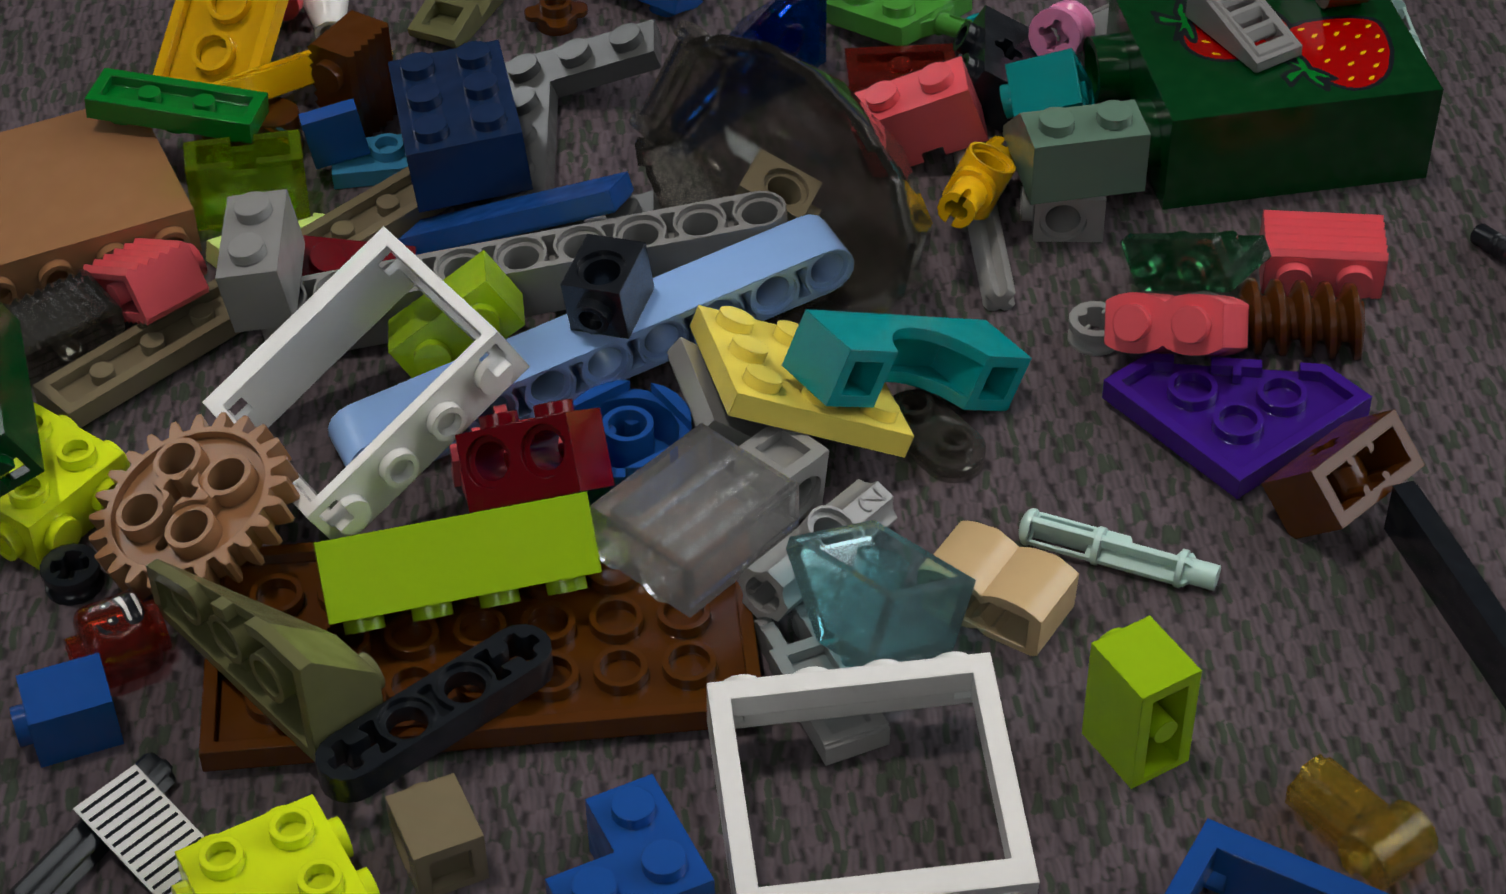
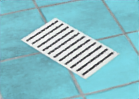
[73,764,204,894]

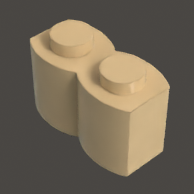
[919,521,1079,656]

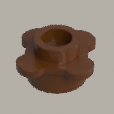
[524,0,588,36]

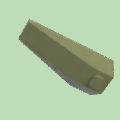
[146,559,385,762]

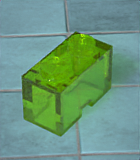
[183,129,311,232]

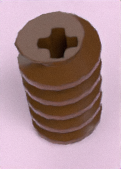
[1236,278,1365,361]

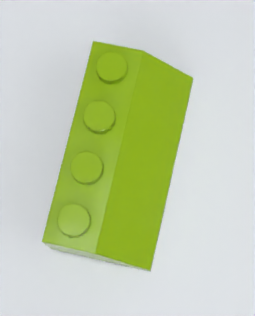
[313,491,602,635]

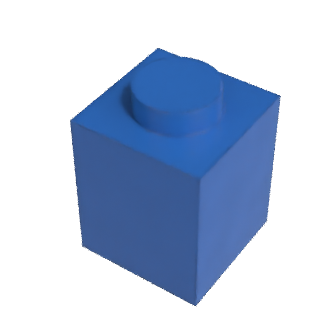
[9,652,124,768]

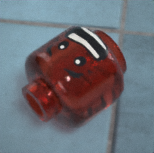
[63,591,172,689]

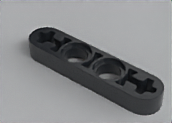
[315,624,554,803]

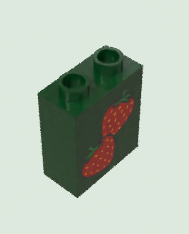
[1082,0,1444,210]

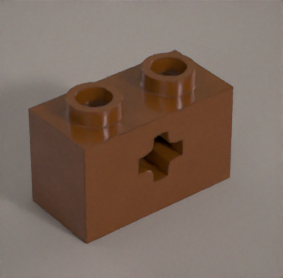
[1261,409,1425,539]

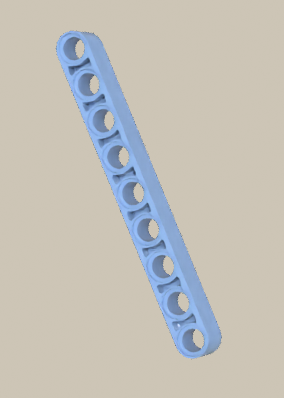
[328,214,854,467]

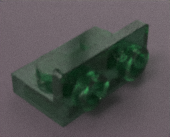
[1120,231,1271,292]

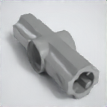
[737,479,898,622]

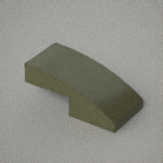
[407,0,504,48]

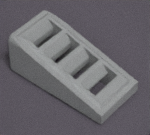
[1185,0,1303,73]

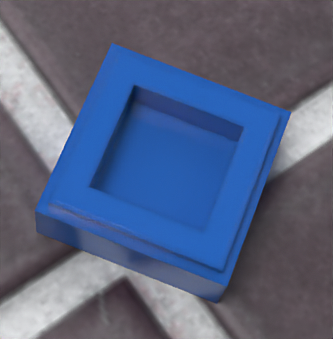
[298,98,371,170]

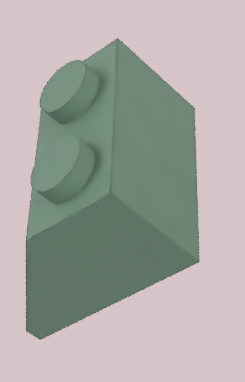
[1003,100,1151,205]

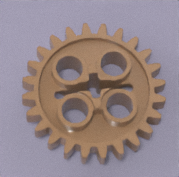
[88,412,300,601]

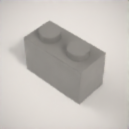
[215,189,305,333]

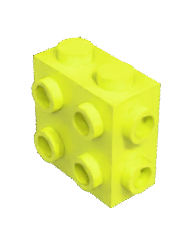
[0,402,130,570]
[171,794,380,894]

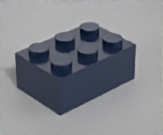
[388,40,533,213]

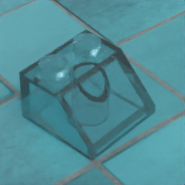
[786,520,976,668]

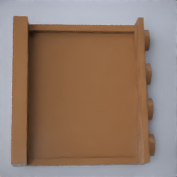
[0,109,202,309]

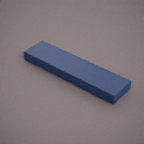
[398,171,634,255]

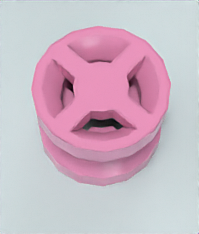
[1028,0,1095,56]

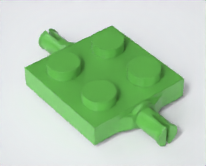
[821,0,972,48]

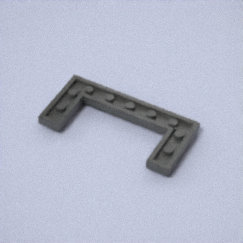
[491,19,662,240]

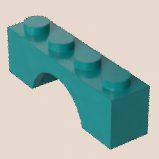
[782,309,1032,411]

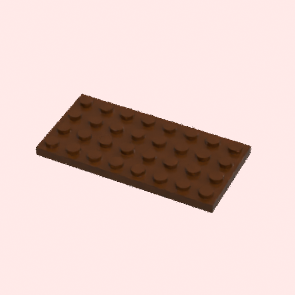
[199,509,761,772]

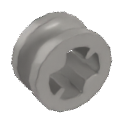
[1067,301,1115,356]

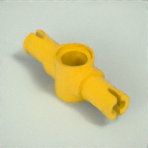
[937,136,1016,228]

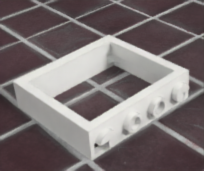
[203,226,530,539]
[706,651,1040,894]

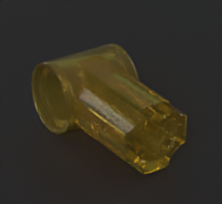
[1285,754,1438,891]

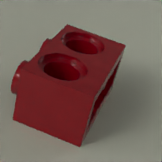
[455,399,615,513]

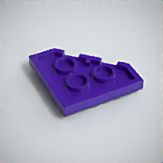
[1102,353,1372,499]

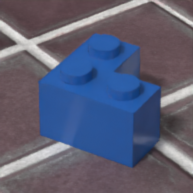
[545,774,715,894]

